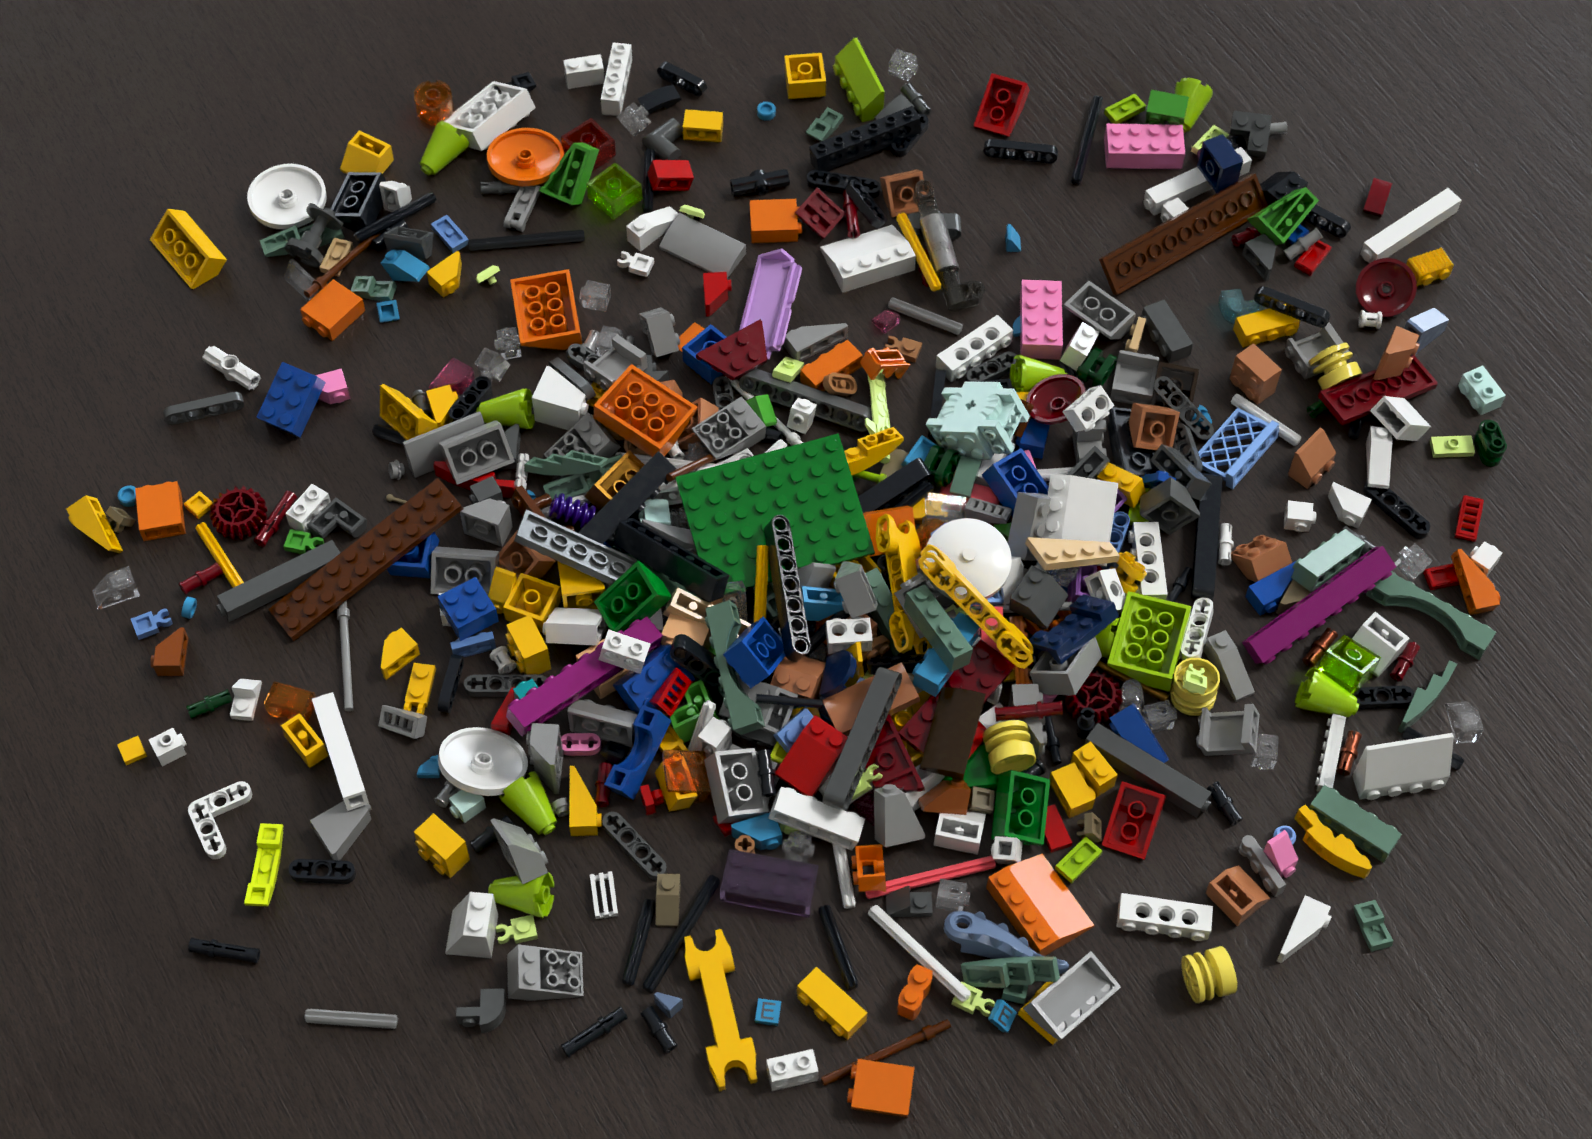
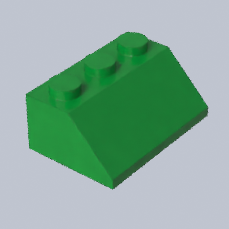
[594,561,672,632]
[991,770,1050,845]

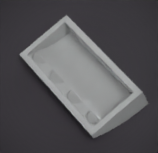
[659,213,746,278]
[403,411,485,478]
[1023,951,1121,1041]

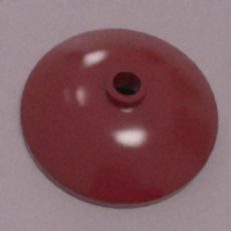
[1356,258,1417,317]
[1026,374,1086,425]

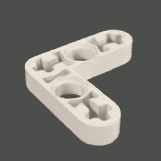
[188,781,253,859]

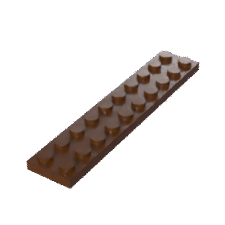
[1099,174,1268,295]
[269,478,464,641]

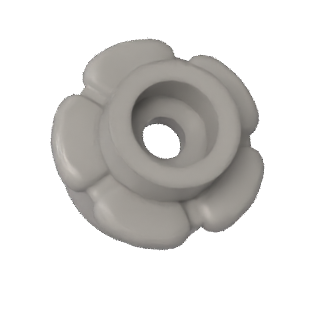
[388,460,405,480]
[551,798,569,817]

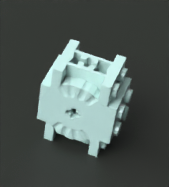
[926,382,1030,460]

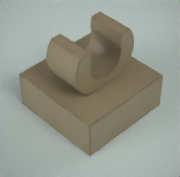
[106,506,136,533]
[969,786,994,814]
[1077,812,1102,843]

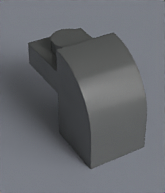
[456,989,506,1033]

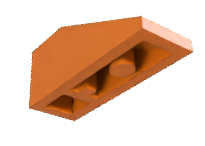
[1451,549,1500,615]

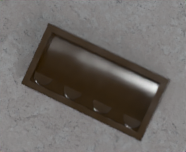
[919,687,986,781]

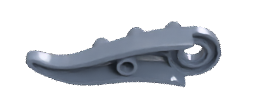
[944,911,1069,974]

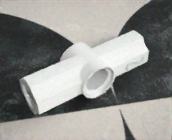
[202,346,261,390]

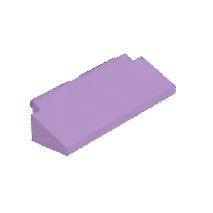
[739,248,802,360]

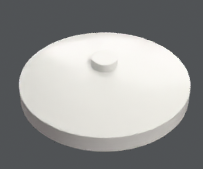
[247,164,327,230]
[924,518,1012,600]
[438,727,528,796]

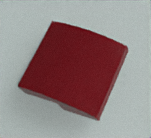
[795,187,846,239]

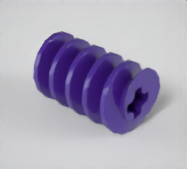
[548,493,596,529]

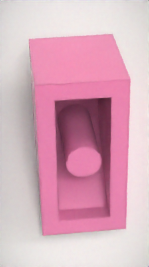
[316,369,350,404]
[1264,830,1298,878]

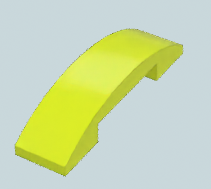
[244,823,283,907]

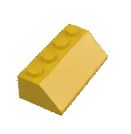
[150,209,227,289]

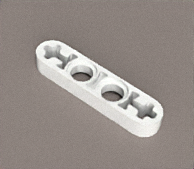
[1181,598,1213,661]

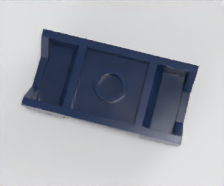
[1028,594,1119,664]

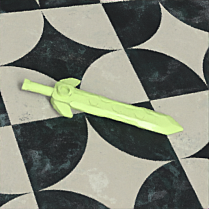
[865,369,890,464]

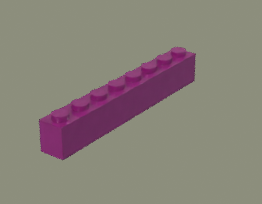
[1242,546,1397,665]
[506,616,663,737]

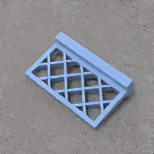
[1191,408,1279,490]

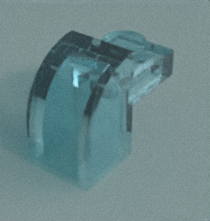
[1218,289,1265,324]

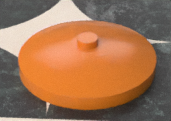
[487,128,564,186]

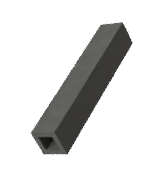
[216,540,340,622]
[1085,723,1212,818]

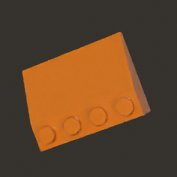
[510,269,582,350]
[594,364,698,457]
[986,854,1094,956]

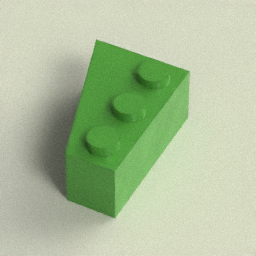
[539,142,599,205]
[1247,187,1319,245]

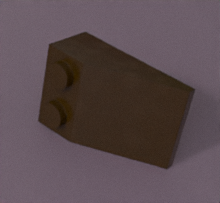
[1150,362,1200,425]

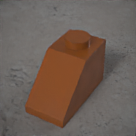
[151,627,188,676]
[918,778,971,815]

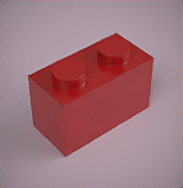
[648,160,694,191]

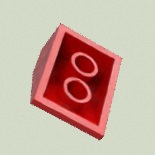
[974,73,1030,137]
[775,715,848,796]
[1102,781,1166,860]

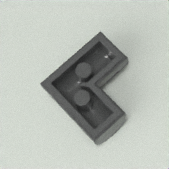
[642,118,683,160]
[307,498,367,539]

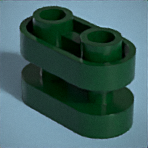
[1076,347,1118,387]
[1473,420,1507,467]
[924,445,961,487]

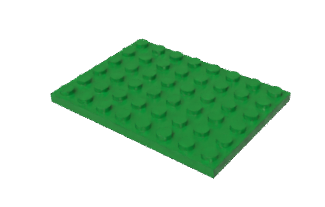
[675,433,875,595]

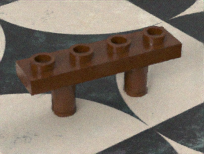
[511,485,575,563]

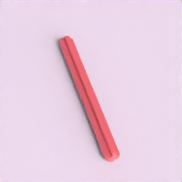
[865,856,996,899]

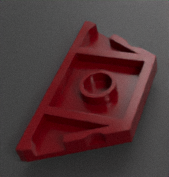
[696,319,768,381]
[865,714,925,792]

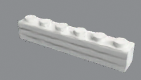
[1315,714,1346,791]

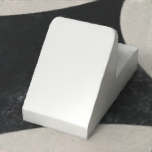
[230,679,262,721]

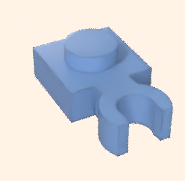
[131,609,173,640]

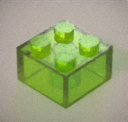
[587,162,642,220]
[1317,634,1381,694]

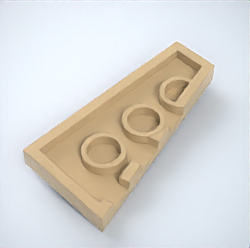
[1025,537,1120,571]

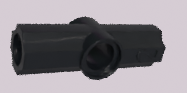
[730,169,790,196]

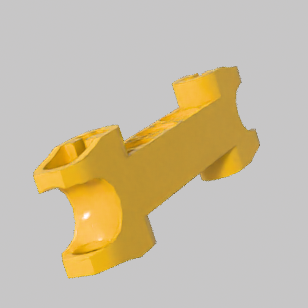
[876,514,932,654]
[918,544,1034,669]
[684,929,757,1091]

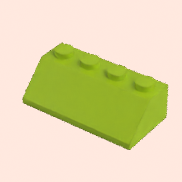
[833,38,885,122]

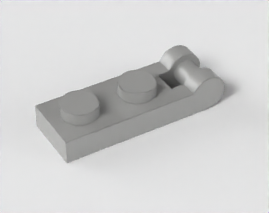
[504,185,541,232]
[1239,835,1286,897]

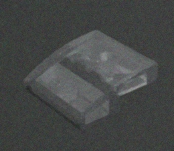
[922,493,967,538]

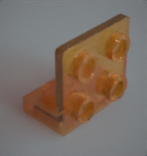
[662,750,711,803]

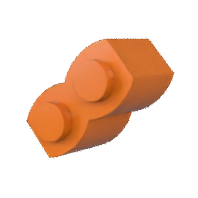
[897,964,933,1021]

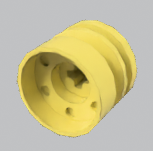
[1309,343,1363,390]
[1170,658,1220,716]
[982,720,1036,775]
[1181,946,1237,1003]

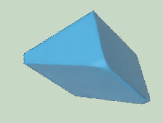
[1005,224,1021,252]
[376,300,400,323]

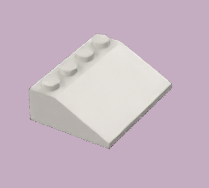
[443,81,536,151]
[820,225,916,293]
[1042,474,1118,567]
[1352,733,1454,800]

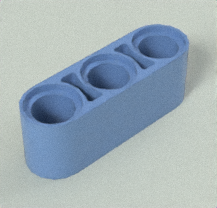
[1101,511,1130,570]

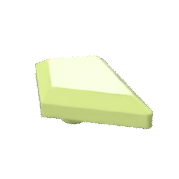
[679,205,705,219]
[476,266,500,285]

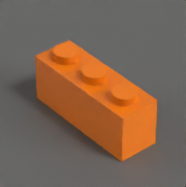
[800,340,863,391]

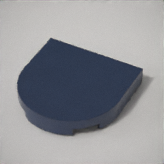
[819,650,857,698]

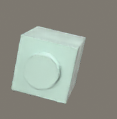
[449,790,486,823]

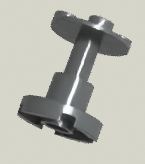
[285,203,343,267]

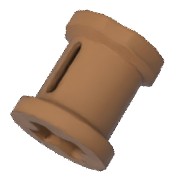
[735,835,755,863]

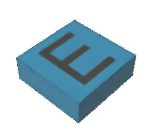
[755,998,781,1026]
[988,999,1017,1032]

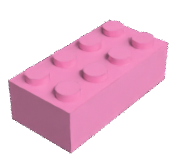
[1104,124,1185,169]
[1020,280,1063,360]

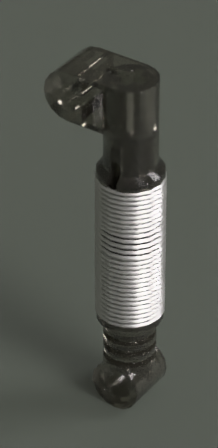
[913,180,985,311]

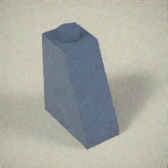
[1404,308,1449,356]

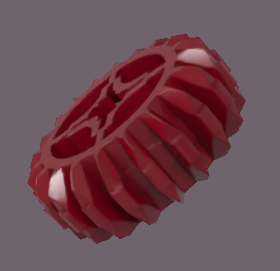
[210,486,268,540]
[1063,669,1123,724]

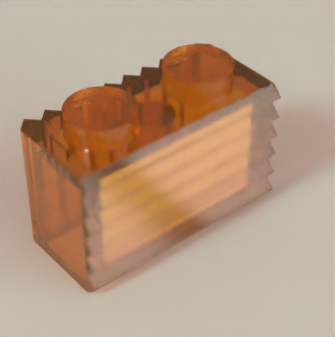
[264,681,316,723]

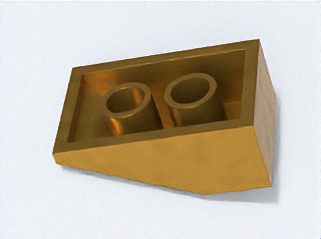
[584,450,644,511]

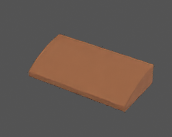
[823,662,921,736]

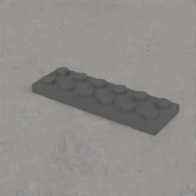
[514,509,643,585]

